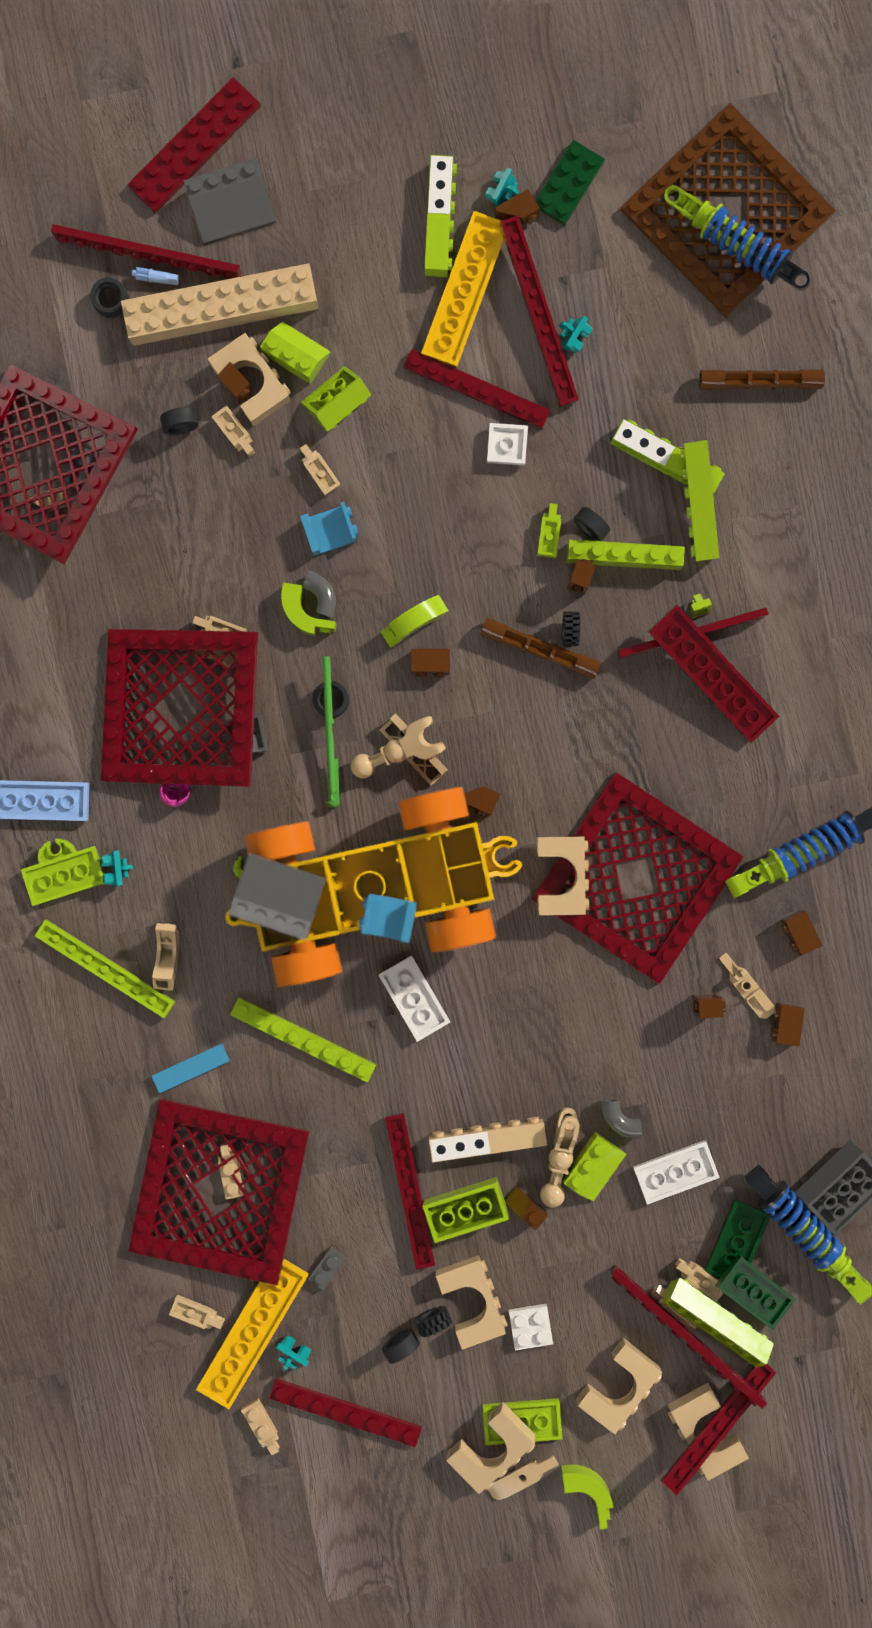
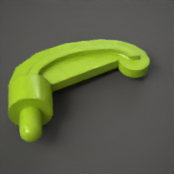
[233,856,243,879]

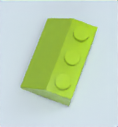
[260,321,331,385]
[301,366,371,432]
[562,1132,627,1201]

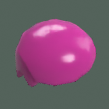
[159,784,191,807]

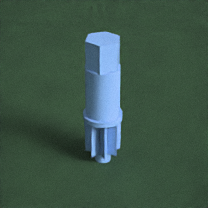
[132,267,179,285]

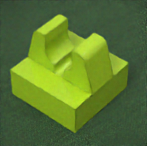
[690,593,712,619]

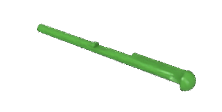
[323,656,340,809]

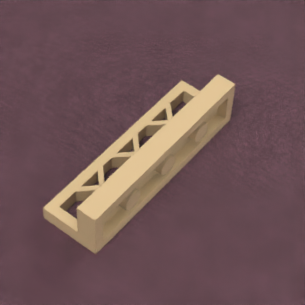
[379,713,448,786]

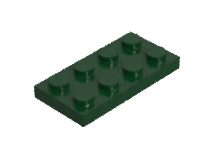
[535,140,605,226]
[705,1198,771,1277]
[715,1254,796,1330]

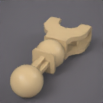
[350,716,446,778]
[540,1107,579,1208]

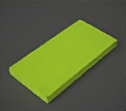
[482,1398,563,1446]

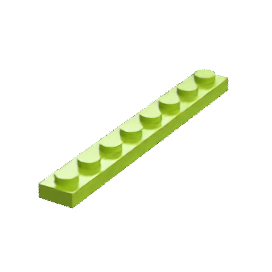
[35,919,176,1018]
[230,997,376,1083]

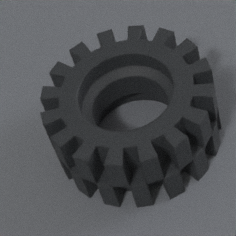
[562,611,580,646]
[414,1306,452,1337]

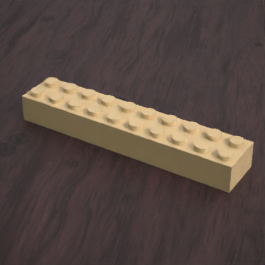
[121,263,319,346]

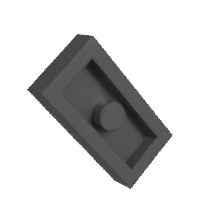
[308,1246,346,1291]

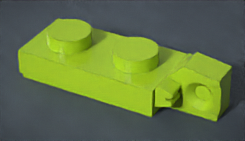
[537,503,561,558]

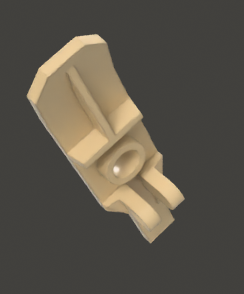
[719,952,775,1019]
[488,1455,558,1500]

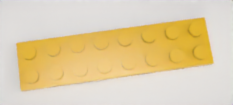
[421,211,504,368]
[196,1259,309,1409]

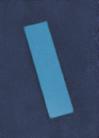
[152,1043,230,1094]

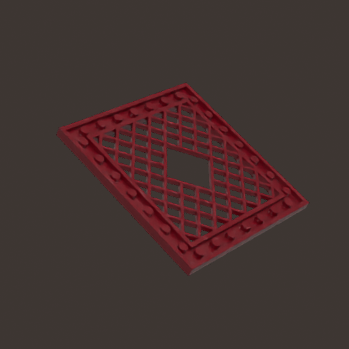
[0,364,138,565]
[101,629,258,787]
[531,772,744,984]
[128,1098,310,1285]

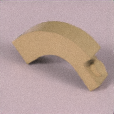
[152,923,179,991]

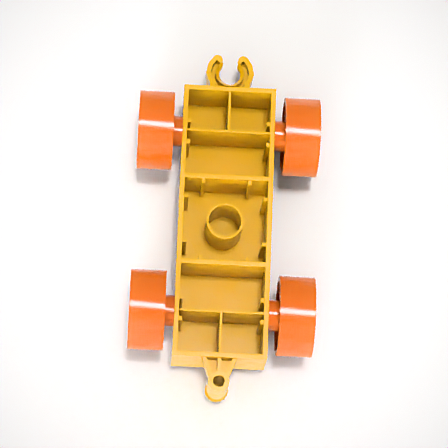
[226,787,522,987]

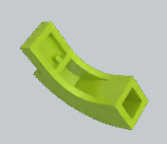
[281,582,337,636]
[381,595,449,648]
[561,1465,613,1529]

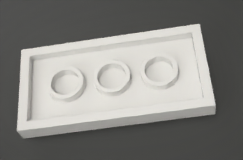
[379,955,450,1042]
[633,1140,720,1205]

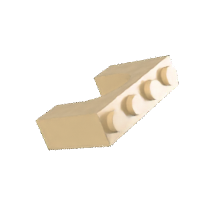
[208,333,291,427]
[536,837,589,915]
[436,1255,508,1350]
[576,1338,662,1434]
[668,1383,749,1481]
[446,1402,535,1494]

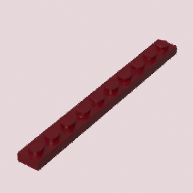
[499,216,579,407]
[51,224,242,279]
[611,1264,767,1409]

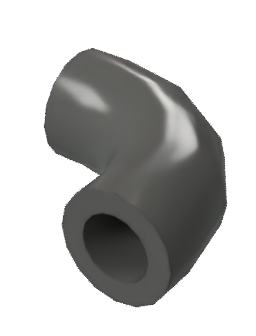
[303,570,337,619]
[601,1099,642,1138]

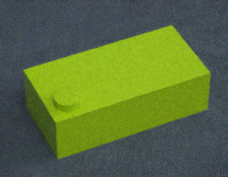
[423,1177,509,1243]

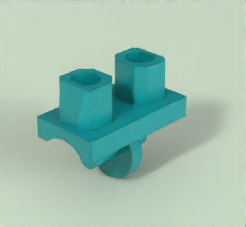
[485,168,520,207]
[559,315,593,353]
[100,851,133,887]
[275,1335,311,1372]

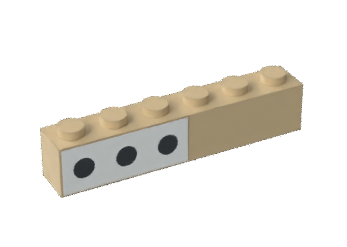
[429,1117,547,1163]

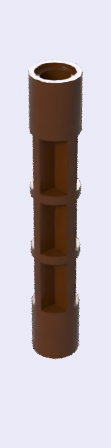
[699,369,825,390]
[480,617,601,679]

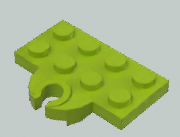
[21,839,104,906]

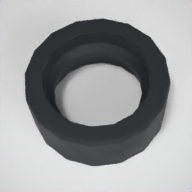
[90,277,129,318]
[160,407,199,435]
[574,507,610,541]
[312,681,349,718]
[382,1329,420,1364]

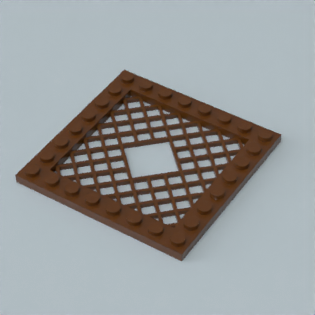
[620,103,836,318]

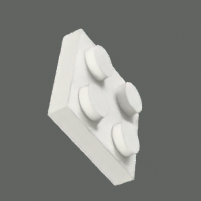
[487,423,528,466]
[509,1304,553,1350]

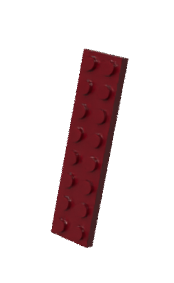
[127,77,261,214]
[647,605,780,743]

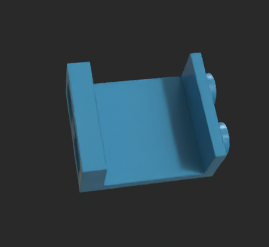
[300,502,359,556]
[359,894,417,943]

